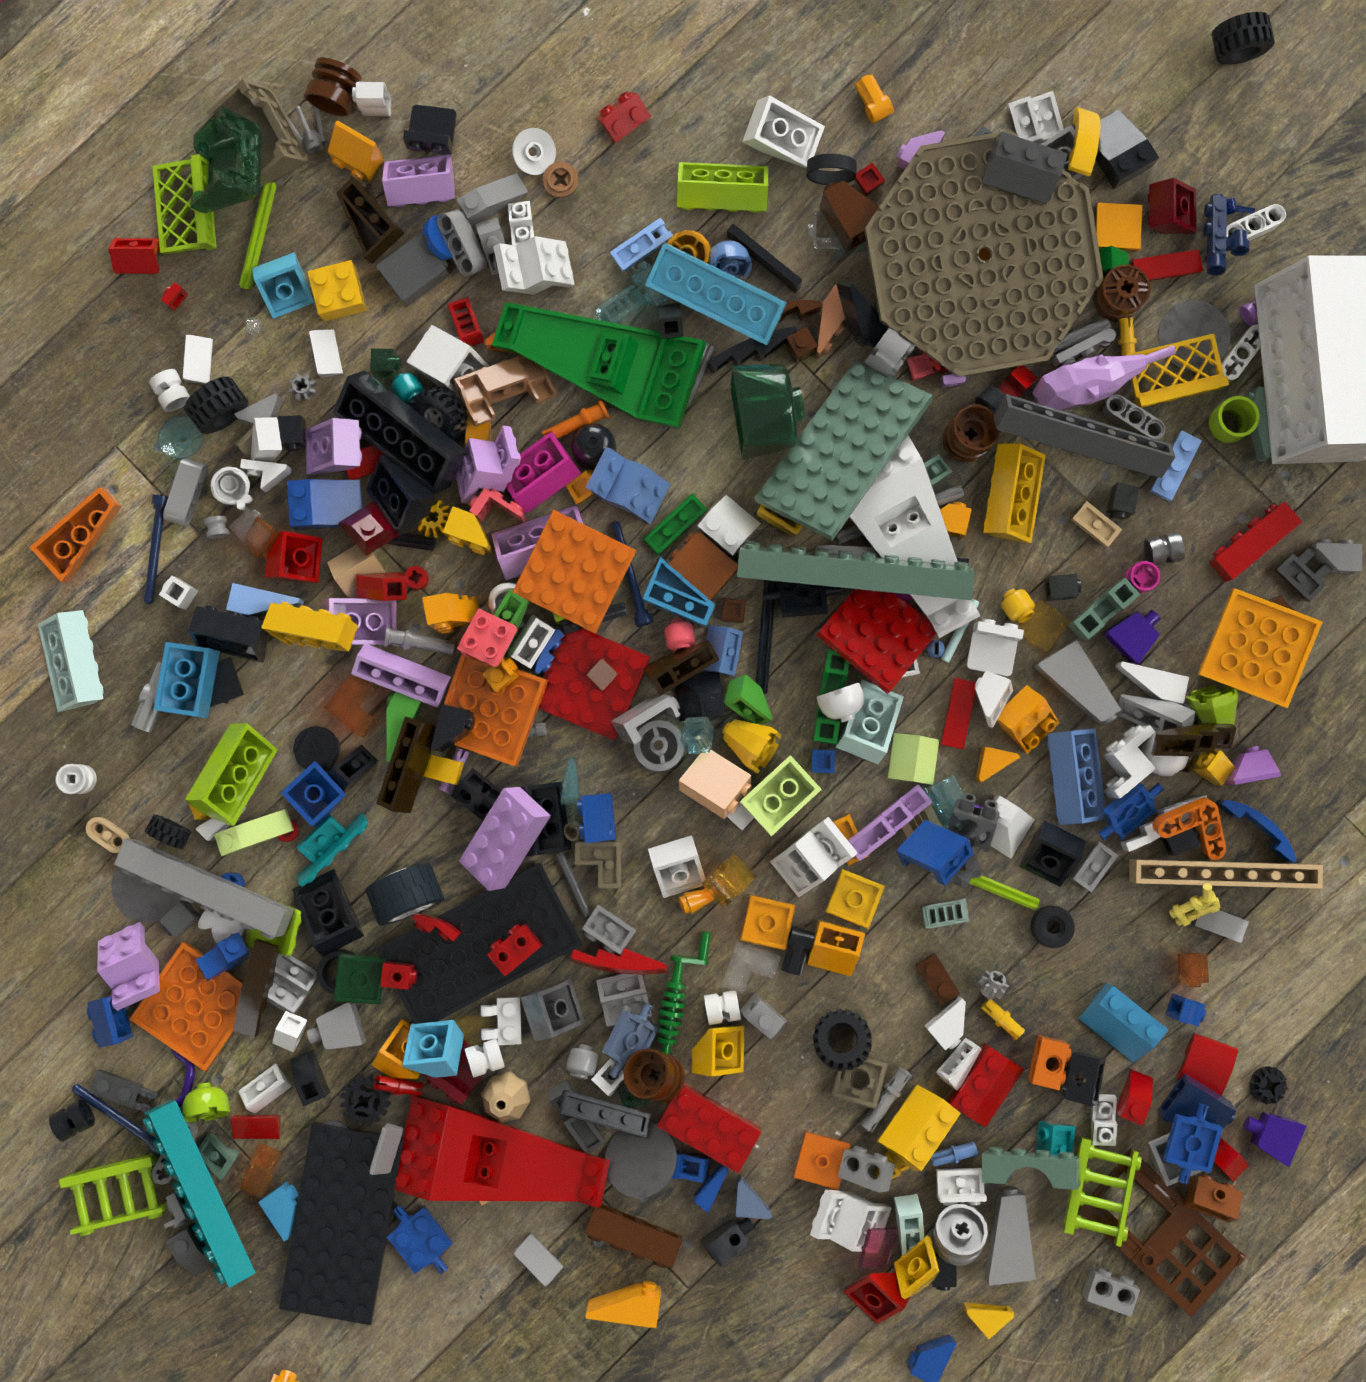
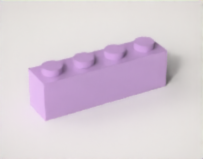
[351,643,451,708]

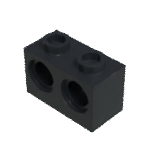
[451,768,502,821]

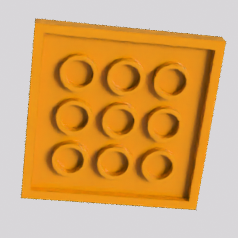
[1198,588,1323,708]

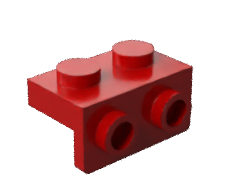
[596,91,651,143]

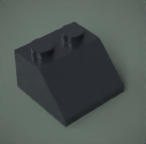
[1019,820,1086,887]

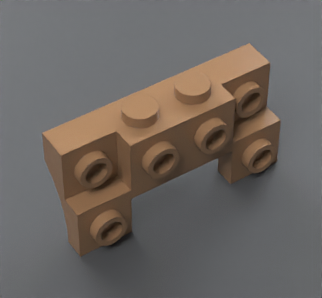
[454,355,557,427]

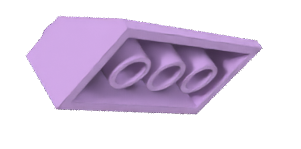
[491,505,583,580]

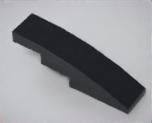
[708,326,798,374]

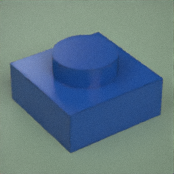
[811,750,835,773]

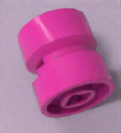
[1122,561,1160,594]

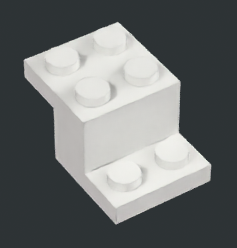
[493,236,575,295]
[1103,725,1156,799]
[770,817,857,897]
[810,1190,892,1252]

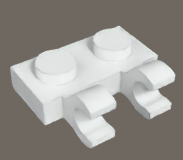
[480,996,521,1045]

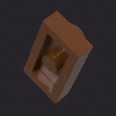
[915,953,960,1006]

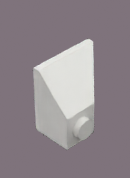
[979,796,1035,859]

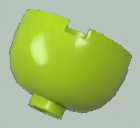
[182,1083,231,1123]

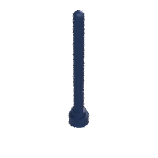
[144,495,168,604]
[611,521,654,627]
[72,1084,160,1157]

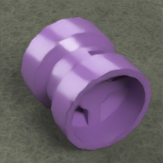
[1240,298,1258,326]

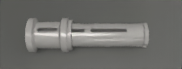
[384,626,455,655]

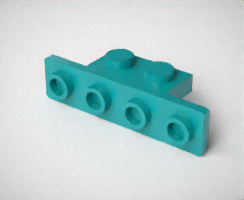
[296,813,369,887]

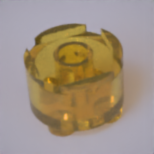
[702,853,756,908]

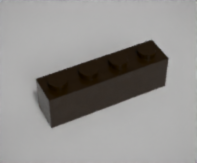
[376,716,436,813]

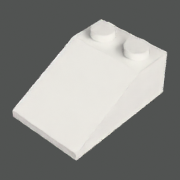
[742,96,825,169]

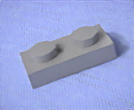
[1071,841,1118,893]

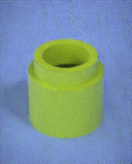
[1209,396,1260,443]

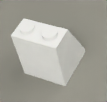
[407,325,489,402]

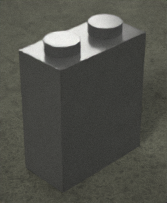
[376,234,449,308]

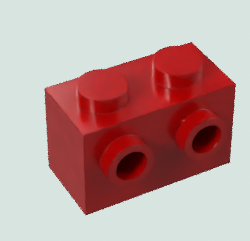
[487,923,543,977]

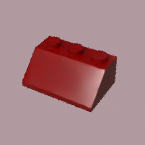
[947,1043,1024,1127]

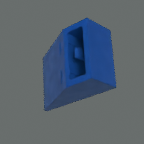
[577,793,616,843]

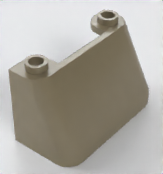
[207,79,308,190]

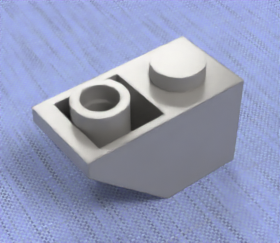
[476,217,505,275]
[1308,539,1362,574]

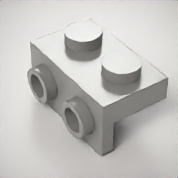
[582,904,636,955]

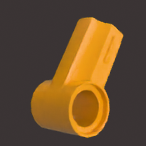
[855,74,894,124]

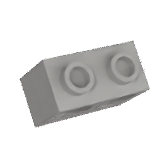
[838,1146,895,1192]
[1081,1267,1140,1317]

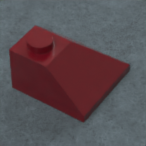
[339,501,399,556]

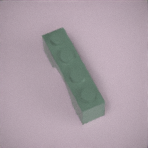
[982,1147,1081,1190]

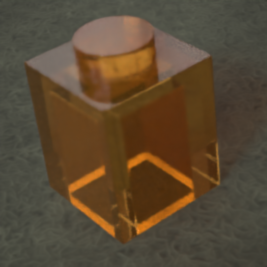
[1177,953,1209,988]

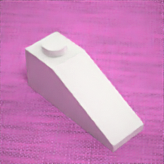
[1115,661,1189,704]

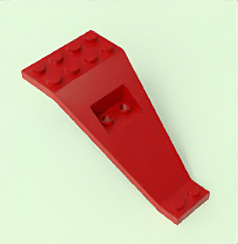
[394,1096,610,1208]

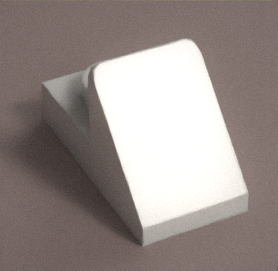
[240,459,292,492]

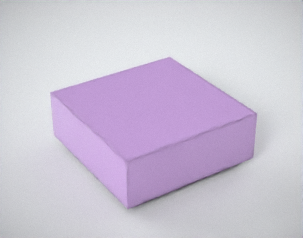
[939,374,966,388]

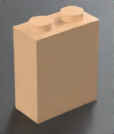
[679,747,752,820]

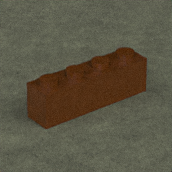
[585,1204,682,1268]

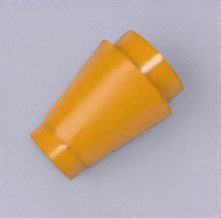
[678,888,714,914]

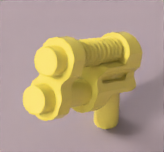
[1169,883,1221,926]

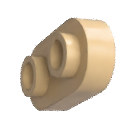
[86,817,130,853]

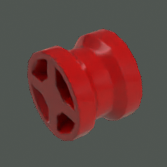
[404,566,429,590]

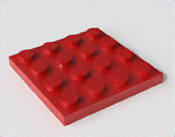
[816,589,937,694]
[538,629,651,741]

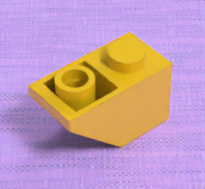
[1193,750,1235,786]

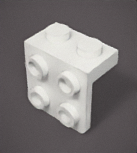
[966,619,1024,676]

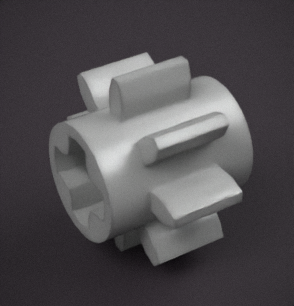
[289,373,318,402]
[978,970,1009,999]

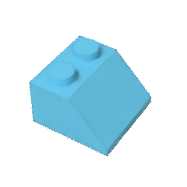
[252,252,315,319]
[402,1020,464,1078]

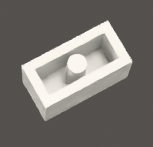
[508,615,555,669]

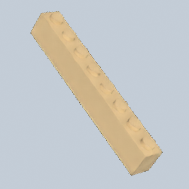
[1129,859,1323,889]

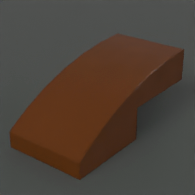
[780,300,822,320]

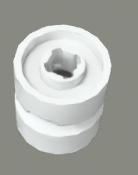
[149,369,190,412]
[56,764,97,794]
[704,990,741,1025]
[465,1039,505,1078]

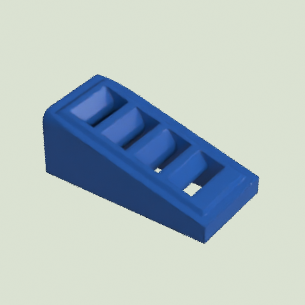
[694,1163,729,1213]

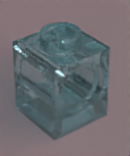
[680,717,715,754]

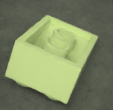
[740,755,822,836]

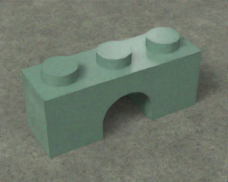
[1068,578,1140,642]

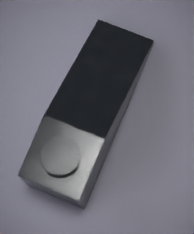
[836,280,889,348]

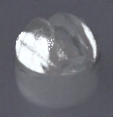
[246,316,263,335]

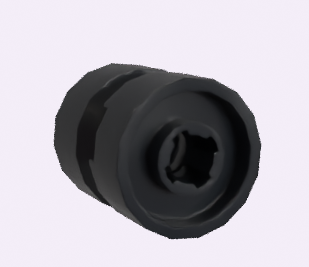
[49,1099,95,1142]

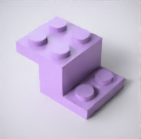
[455,425,521,504]
[97,922,160,1011]

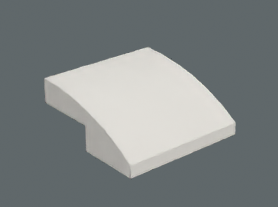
[1008,91,1064,144]

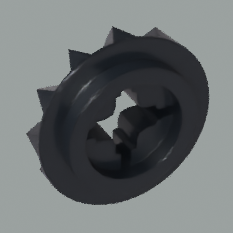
[1250,1066,1288,1104]

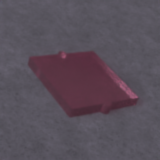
[858,1227,897,1268]

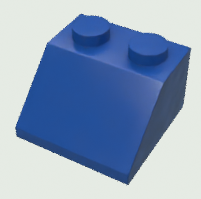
[281,761,347,827]
[87,995,133,1048]

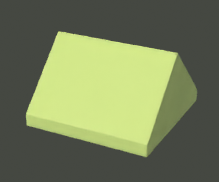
[887,733,939,785]

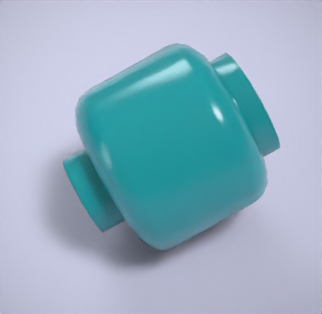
[391,373,425,407]

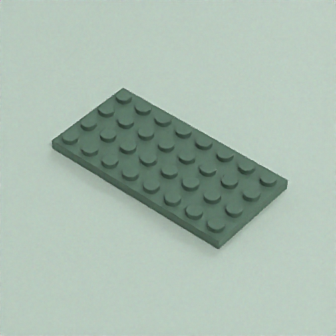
[754,360,933,541]

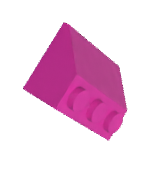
[506,431,581,514]

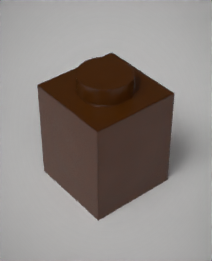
[785,327,818,364]

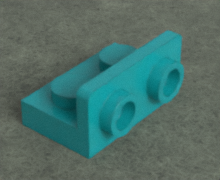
[1035,1121,1076,1155]

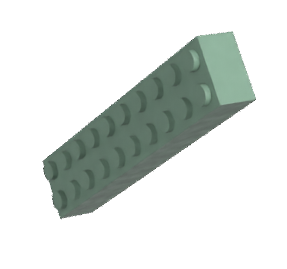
[737,541,975,600]

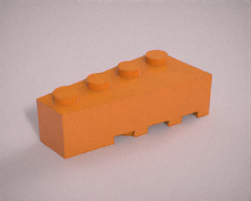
[29,487,122,583]

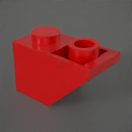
[356,572,407,601]

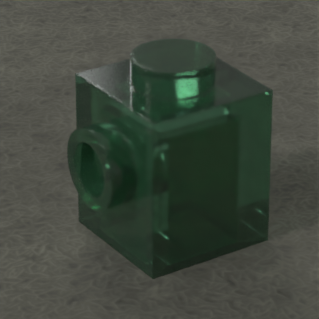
[370,348,401,378]

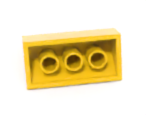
[983,443,1046,543]

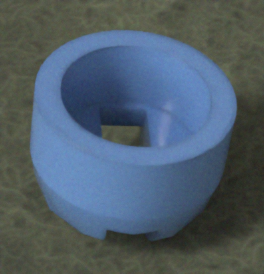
[926,640,945,658]

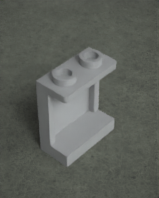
[611,693,681,745]

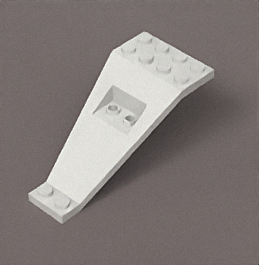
[850,435,980,638]

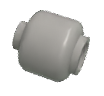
[566,1044,599,1080]

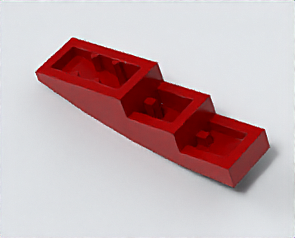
[571,948,668,975]

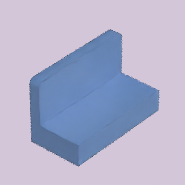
[704,625,743,676]

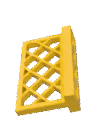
[1125,333,1229,408]

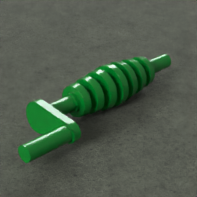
[658,931,711,1054]

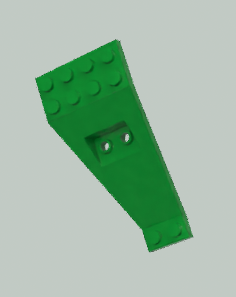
[492,302,707,429]

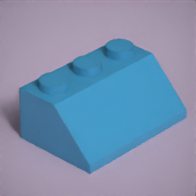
[154,642,220,719]
[1078,983,1168,1063]

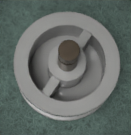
[634,720,684,771]

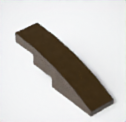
[1151,724,1237,756]
[233,939,279,1038]

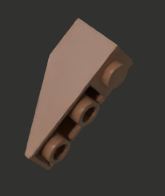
[815,284,846,359]

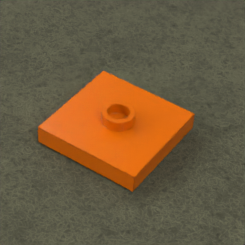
[793,1131,851,1190]

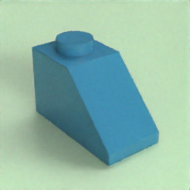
[258,1181,299,1241]

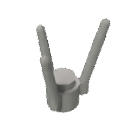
[288,106,326,154]

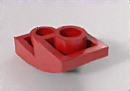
[412,913,462,941]

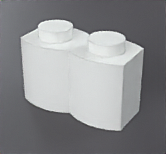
[352,82,391,117]

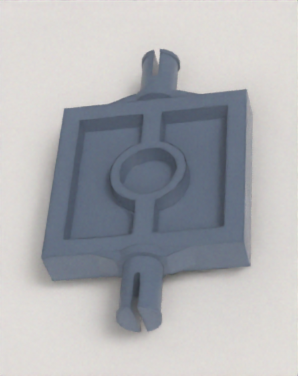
[602,1003,658,1079]

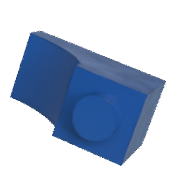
[196,932,250,981]
[1165,993,1206,1027]

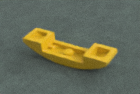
[1068,106,1100,177]

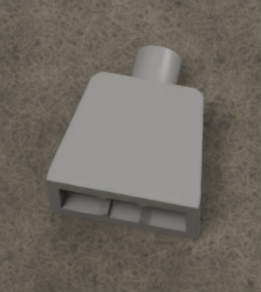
[740,992,788,1040]
[307,1002,366,1050]

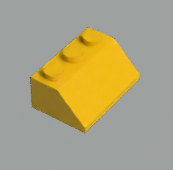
[877,1085,961,1171]

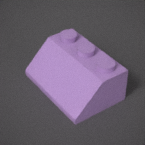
[382,154,455,208]

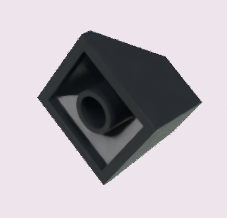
[675,672,725,722]

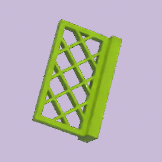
[152,154,217,255]

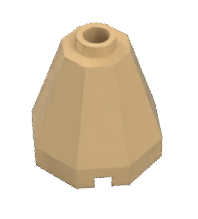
[481,1071,531,1123]

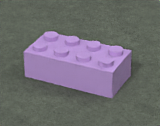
[459,787,551,891]

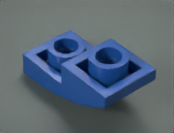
[531,628,564,674]

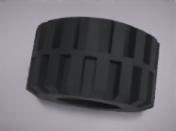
[1211,12,1275,65]
[184,376,249,434]
[813,1009,872,1071]

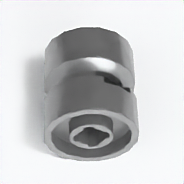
[1143,532,1185,566]

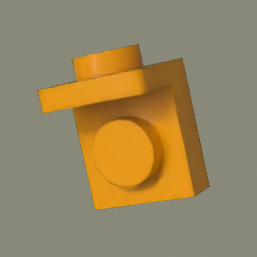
[566,469,595,504]
[483,657,519,693]

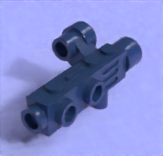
[1203,194,1249,276]

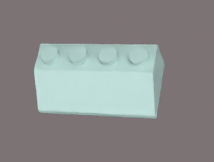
[38,610,104,712]

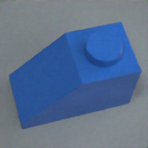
[907,1334,956,1382]

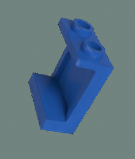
[896,819,974,886]

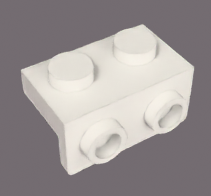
[936,1168,987,1206]

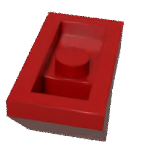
[997,365,1038,398]

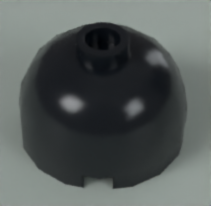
[571,423,617,470]

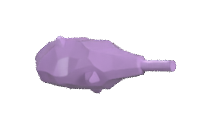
[1032,345,1176,411]

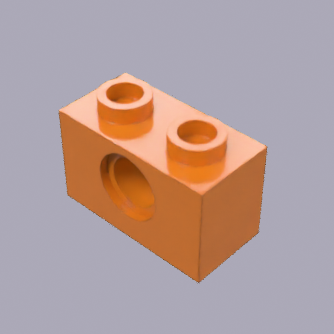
[1027,1035,1071,1090]

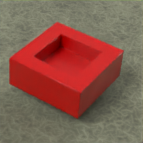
[855,162,885,196]
[161,282,188,312]

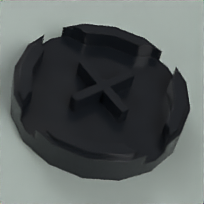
[293,726,340,770]

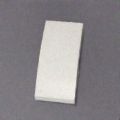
[508,201,534,246]
[1091,1094,1118,1146]

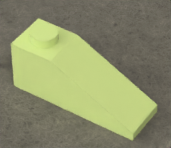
[214,809,294,856]

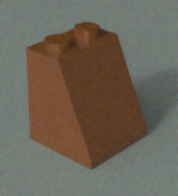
[820,181,879,253]

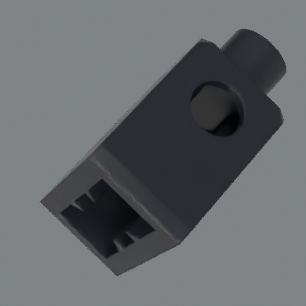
[700,1218,755,1267]

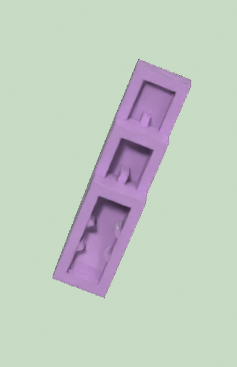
[848,784,933,861]

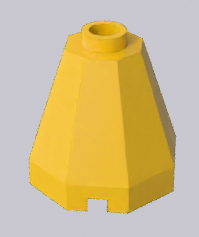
[722,719,782,774]

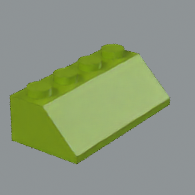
[677,162,768,213]
[185,723,278,826]

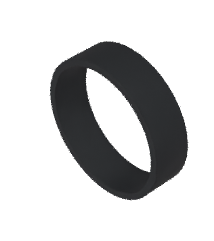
[806,154,857,185]

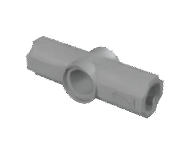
[131,662,162,733]

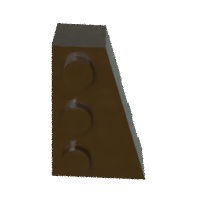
[336,177,404,264]

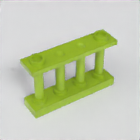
[1062,1136,1142,1247]
[59,1154,167,1236]

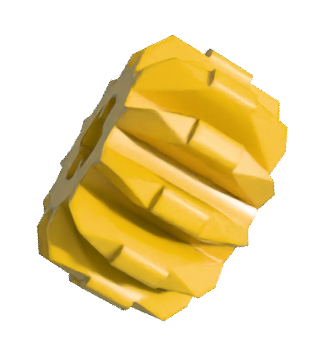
[417,500,450,538]

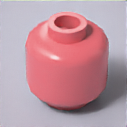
[664,618,696,653]

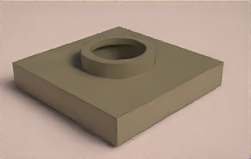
[831,1051,888,1109]

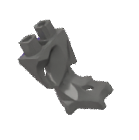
[947,793,1000,889]

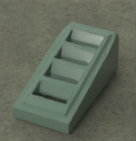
[920,898,969,929]

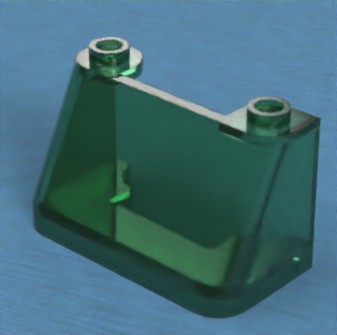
[190,106,262,213]

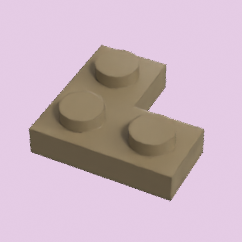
[575,842,621,888]

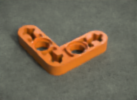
[1152,797,1226,860]

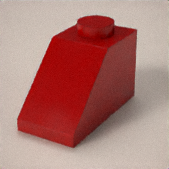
[1116,1069,1153,1126]

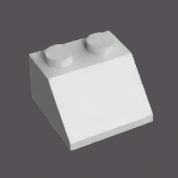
[697,495,761,558]
[648,835,707,898]

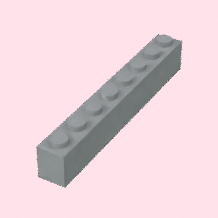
[114,839,294,939]

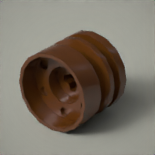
[304,57,362,117]
[1093,264,1151,322]
[943,404,1000,463]
[623,1048,685,1103]

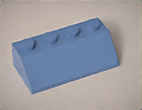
[1047,728,1107,825]

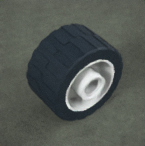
[365,863,444,926]

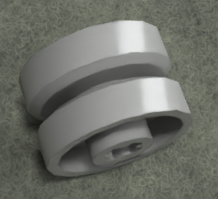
[932,1204,988,1266]

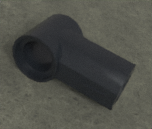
[781,926,815,976]

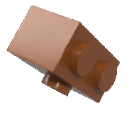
[1184,1174,1243,1223]

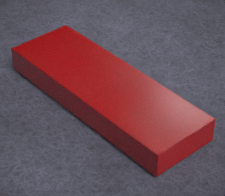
[1131,249,1203,281]
[940,678,976,750]

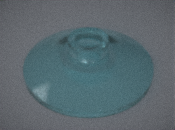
[158,416,204,459]

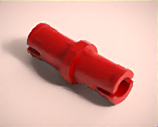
[374,1075,423,1097]

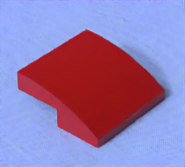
[1176,1033,1238,1096]

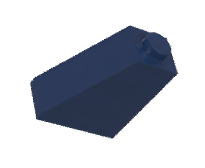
[1158,1073,1236,1129]

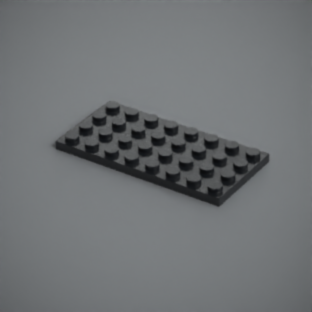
[376,862,583,1024]
[279,1122,404,1325]

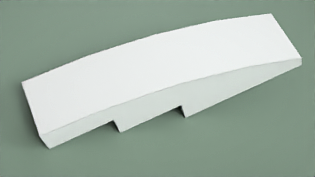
[1120,795,1207,852]

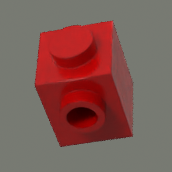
[380,961,417,990]

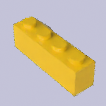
[261,602,358,652]

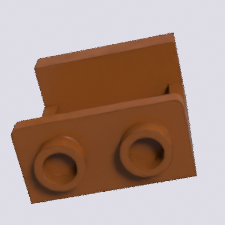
[668,530,738,600]

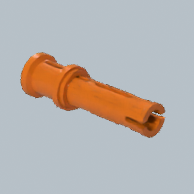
[541,399,610,439]

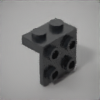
[403,105,457,155]

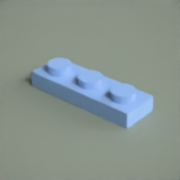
[1149,430,1202,502]

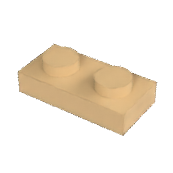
[1071,501,1122,548]

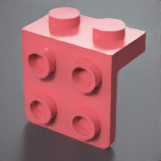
[469,488,526,523]
[457,608,517,667]

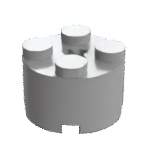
[864,328,916,377]

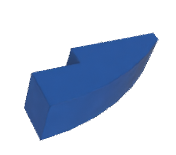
[672,1150,711,1183]

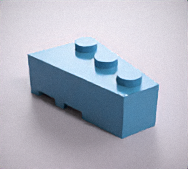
[643,557,715,628]

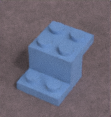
[585,447,671,524]

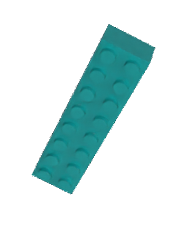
[142,1100,255,1288]

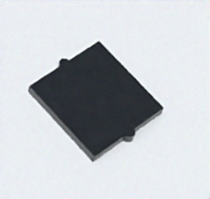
[210,658,244,707]

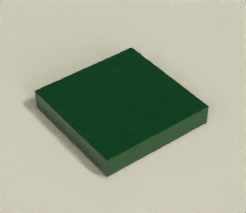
[333,954,386,1005]

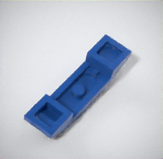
[1216,800,1297,864]

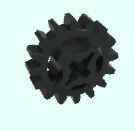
[340,1074,391,1126]

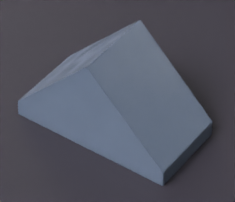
[735,1175,772,1219]

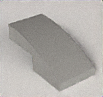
[1195,910,1249,943]

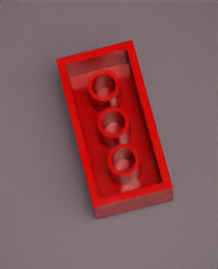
[657,1083,762,1174]

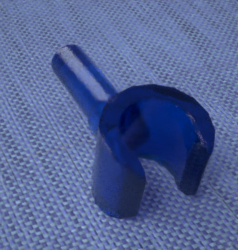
[1227,198,1255,215]

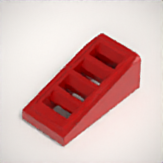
[447,297,484,347]

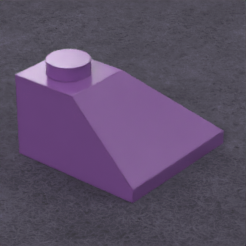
[1223,746,1281,785]

